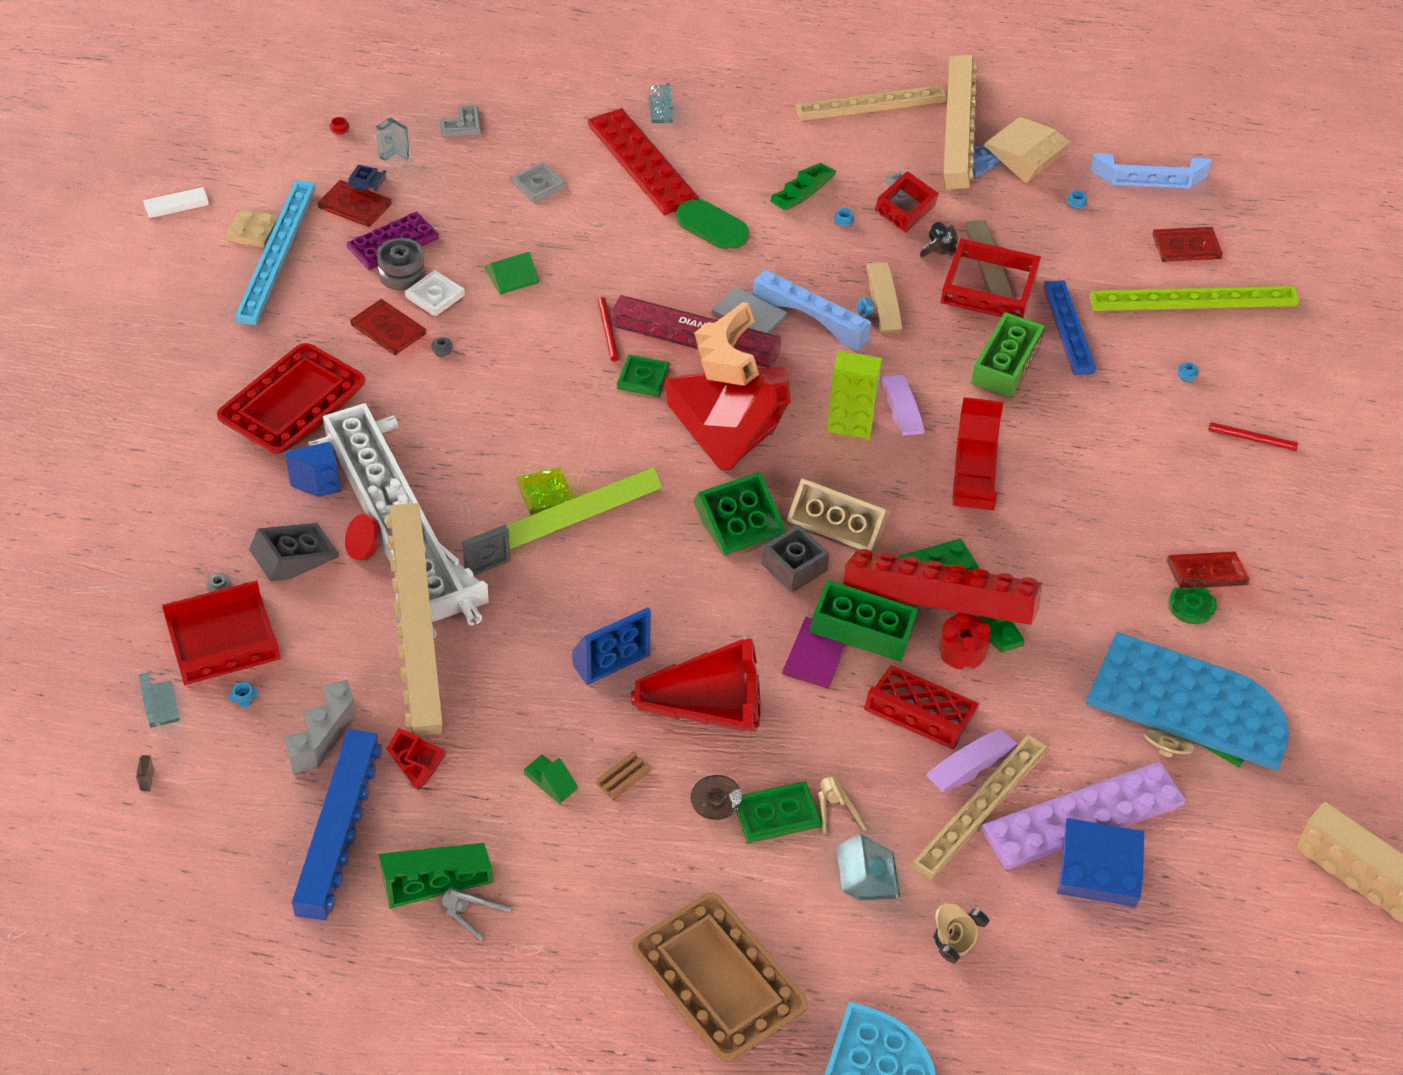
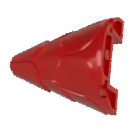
[631,638,761,732]

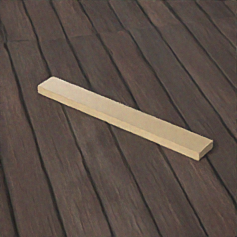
[795,85,947,121]
[911,734,1049,882]

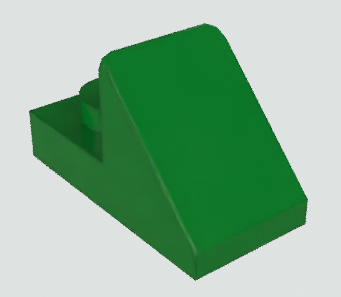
[524,754,578,804]

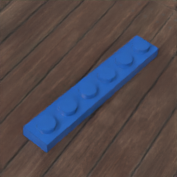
[1043,280,1096,375]

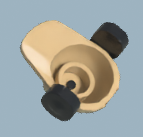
[933,903,990,964]

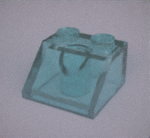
[836,833,900,900]

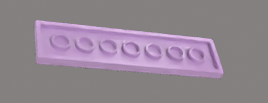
[981,761,1186,871]

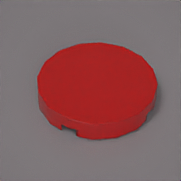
[345,514,381,561]

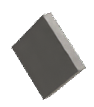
[462,525,511,576]

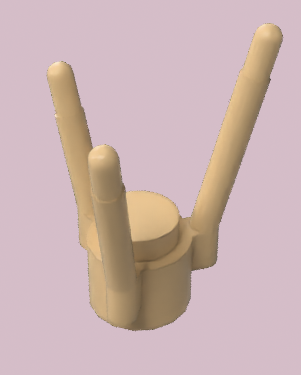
[818,776,867,833]

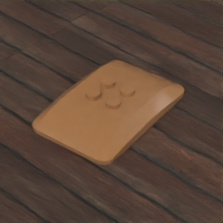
[632,893,808,1061]

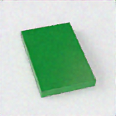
[733,781,821,844]

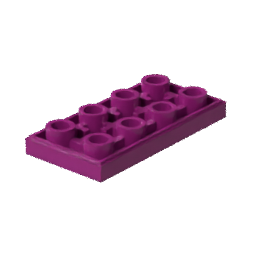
[347,211,439,270]

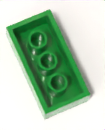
[809,580,918,662]

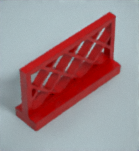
[864,665,979,750]

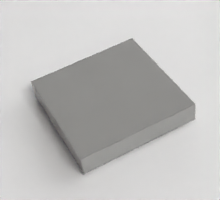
[511,162,567,203]

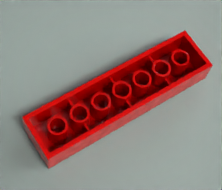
[843,549,1042,625]

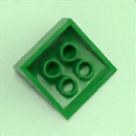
[693,472,787,556]

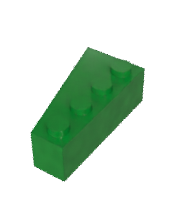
[379,843,493,908]

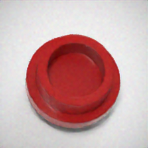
[330,117,349,135]

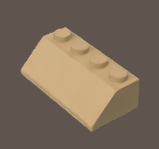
[786,478,892,551]

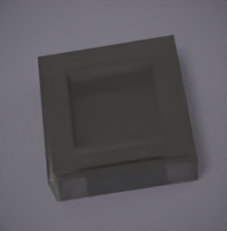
[136,755,155,791]

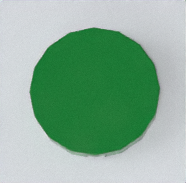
[1168,583,1217,624]

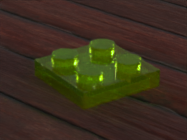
[517,467,573,515]

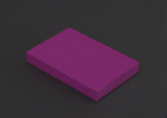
[782,617,847,689]

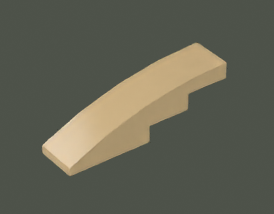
[867,262,902,334]

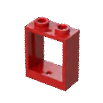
[875,171,939,233]

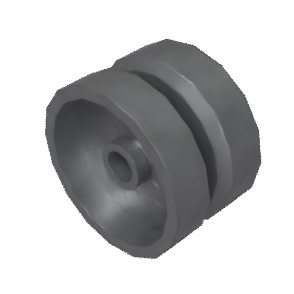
[377,238,425,291]

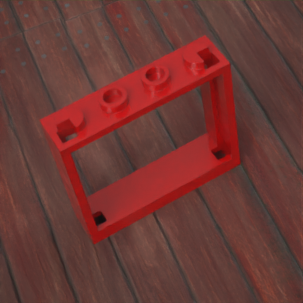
[941,238,1041,318]

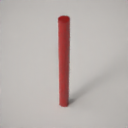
[598,297,619,362]
[1208,422,1298,451]

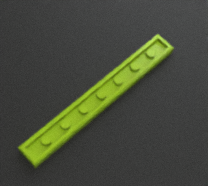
[506,467,662,549]

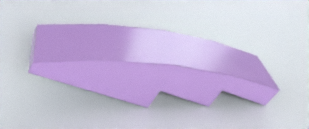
[882,375,924,436]
[926,728,1018,792]

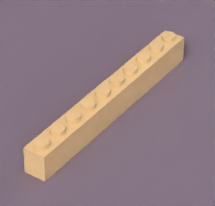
[944,54,978,190]
[386,503,443,736]

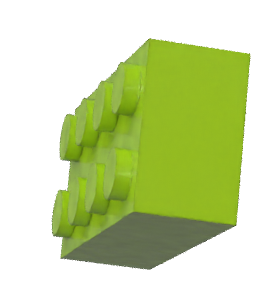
[827,351,882,439]

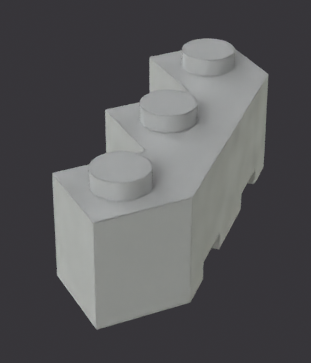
[284,679,356,774]

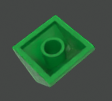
[484,252,539,295]

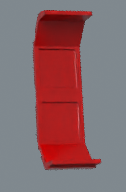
[952,397,1004,511]

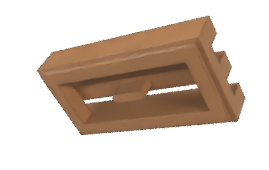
[596,751,651,800]

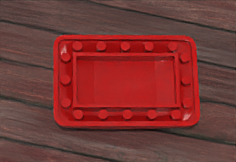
[217,343,365,454]

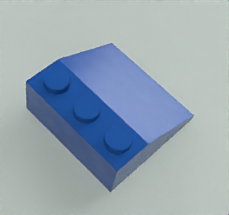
[572,607,651,685]
[1057,818,1144,907]

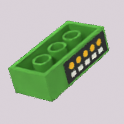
[971,312,1045,398]

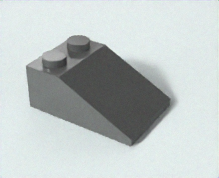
[249,523,339,581]

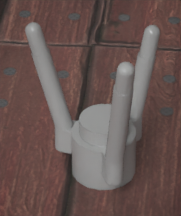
[442,887,512,941]

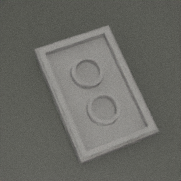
[711,287,787,341]

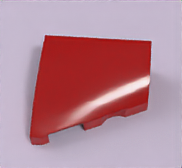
[386,727,446,790]

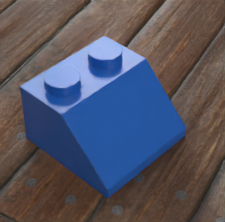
[285,442,341,497]

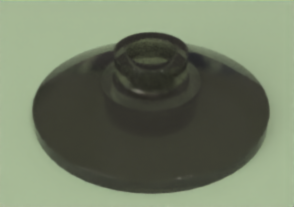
[691,775,742,820]

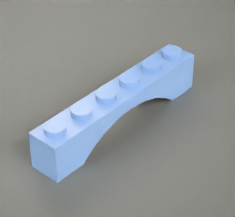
[753,269,871,352]

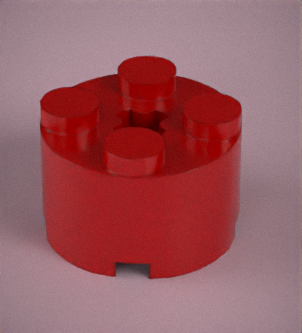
[939,612,990,669]

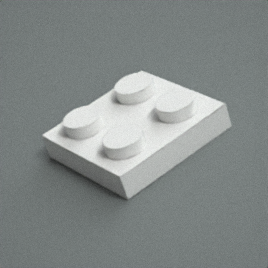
[405,270,465,317]

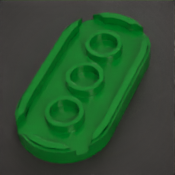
[677,200,749,249]

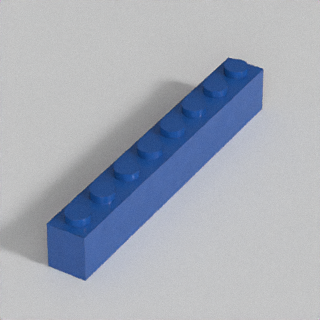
[292,729,382,921]

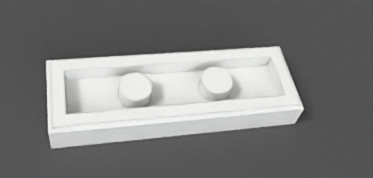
[143,187,209,218]

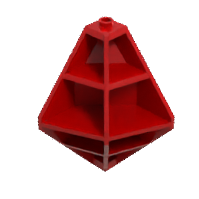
[665,367,791,471]

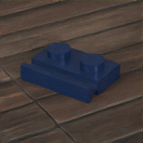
[348,164,386,192]

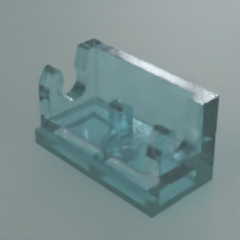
[649,83,673,123]

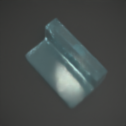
[376,117,410,161]
[139,672,180,728]

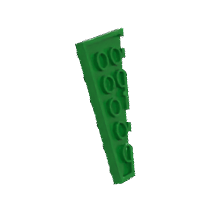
[898,538,1024,653]

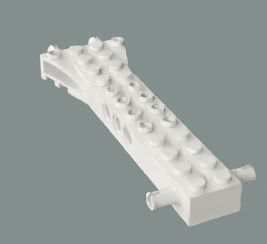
[308,403,489,638]

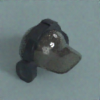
[920,222,958,258]

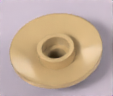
[1145,730,1194,757]

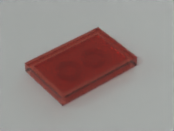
[317,180,392,227]
[1152,227,1223,262]
[350,299,426,355]
[1167,551,1250,589]

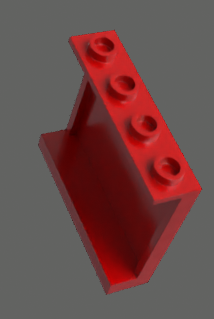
[162,580,281,685]

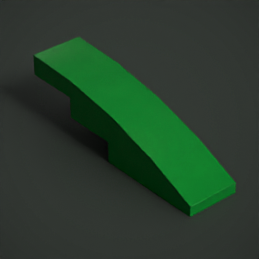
[770,163,836,211]

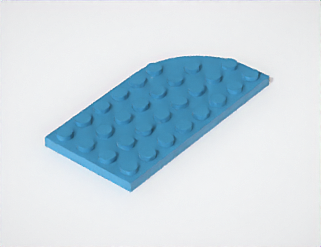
[1086,632,1289,771]

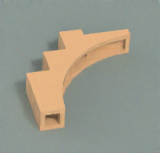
[694,302,759,386]

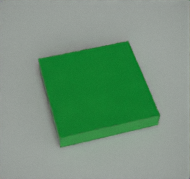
[617,354,670,397]

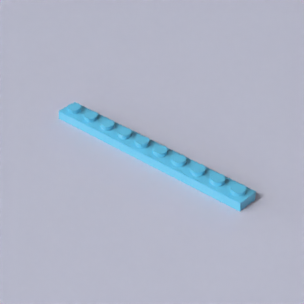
[235,180,316,326]

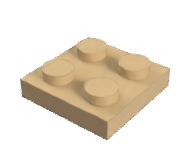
[225,209,279,248]

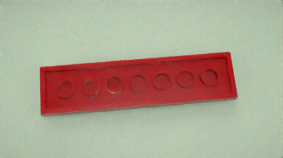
[588,108,699,215]

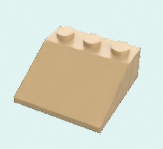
[984,117,1070,184]

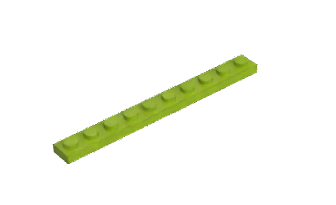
[1089,286,1299,311]

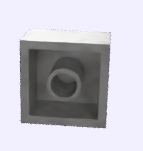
[762,525,829,593]

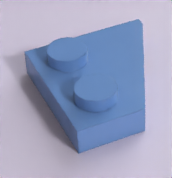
[973,145,1001,178]

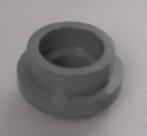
[431,337,453,357]

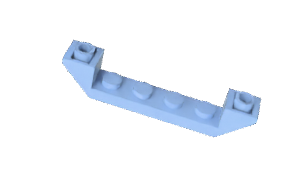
[1090,153,1212,188]

